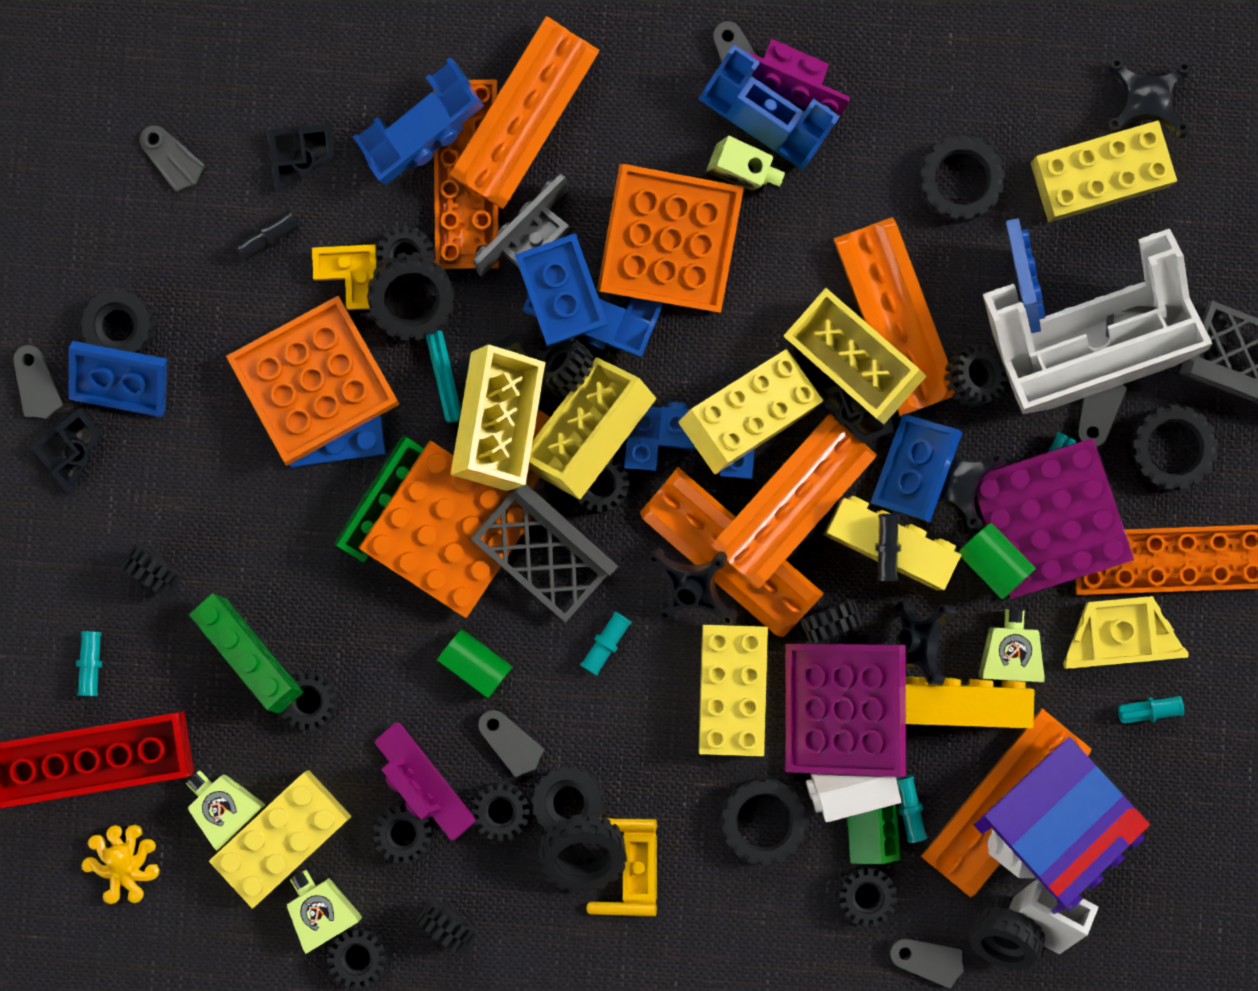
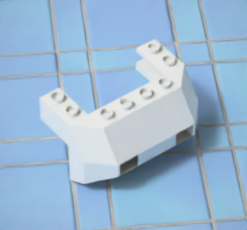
[983,229,1213,414]

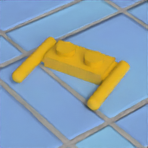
[586,818,657,916]

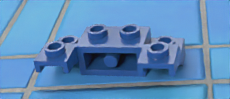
[698,44,840,170]
[353,58,484,185]
[522,294,664,358]
[624,402,754,479]

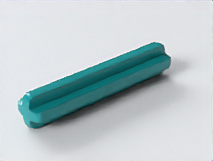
[426,330,461,423]

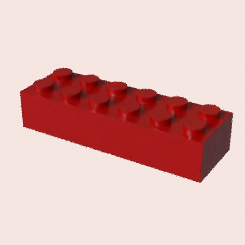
[0,711,194,808]

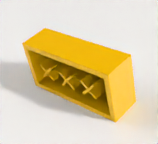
[906,677,1034,728]

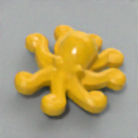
[81,825,160,904]

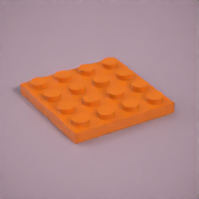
[597,164,744,313]
[226,296,399,466]
[358,440,533,618]

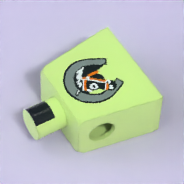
[705,136,784,191]
[979,609,1044,682]
[186,771,266,851]
[287,870,362,954]

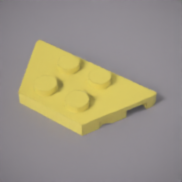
[1063,596,1188,669]

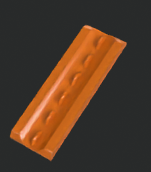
[449,16,600,209]
[434,80,499,269]
[833,217,955,417]
[709,413,877,590]
[640,467,824,637]
[1076,525,1258,595]
[921,708,1092,898]

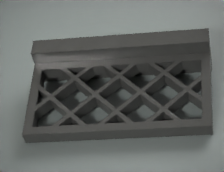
[1179,301,1258,403]
[470,484,618,623]

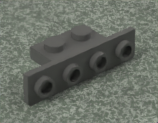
[474,174,570,277]

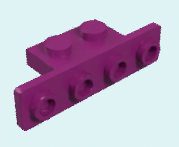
[741,39,850,121]
[375,722,476,840]

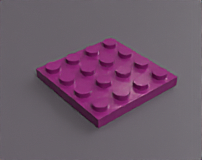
[975,438,1134,599]
[786,644,906,777]

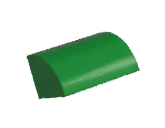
[958,522,1036,600]
[437,629,513,698]
[847,804,900,864]

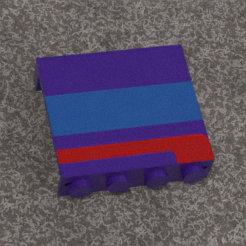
[973,737,1150,914]

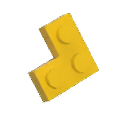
[312,245,378,311]

